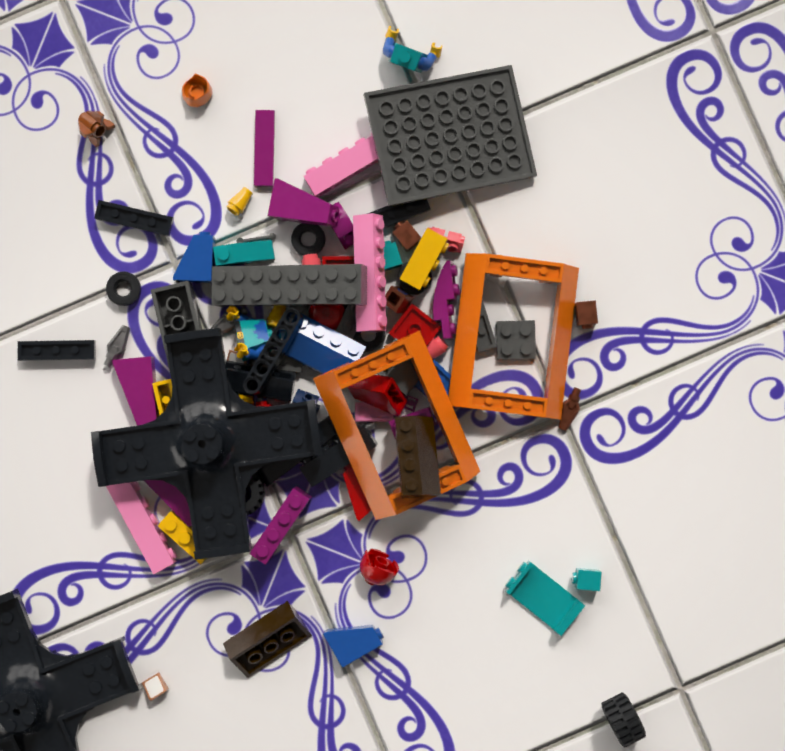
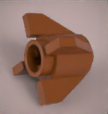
[78,111,115,147]

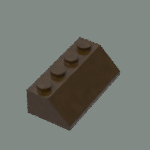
[394,416,441,499]
[223,601,312,678]

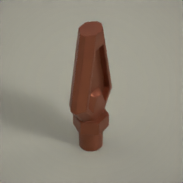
[559,387,581,431]

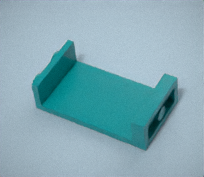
[505,560,585,636]

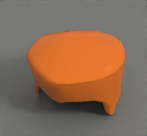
[181,73,213,107]

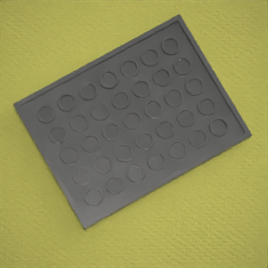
[363,65,537,207]

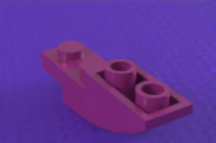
[433,260,460,340]

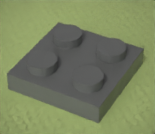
[496,320,536,360]

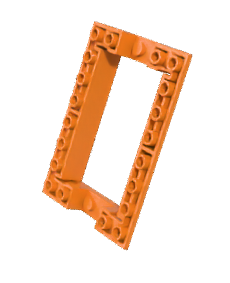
[448,253,579,420]
[313,331,480,520]

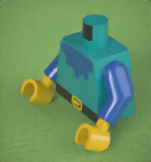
[383,26,443,73]
[226,305,281,361]

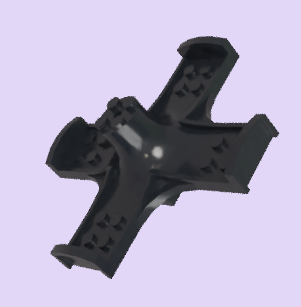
[91,328,324,560]
[0,588,143,751]

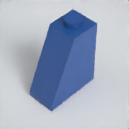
[173,232,216,283]
[323,625,384,668]

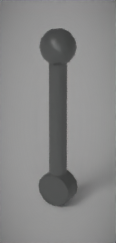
[236,233,276,243]

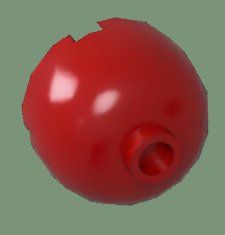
[309,305,345,331]
[360,549,399,586]

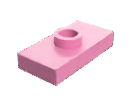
[355,402,394,422]

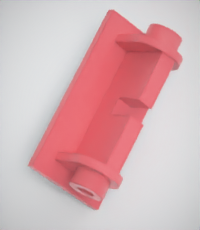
[428,226,465,253]

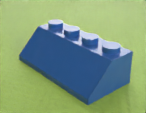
[283,313,366,374]

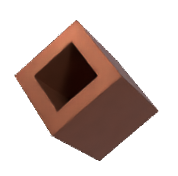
[392,220,421,252]
[385,286,414,313]
[574,300,598,329]

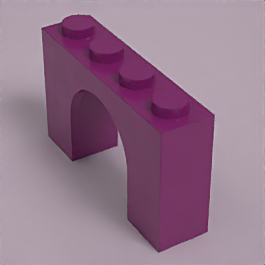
[249,486,313,565]

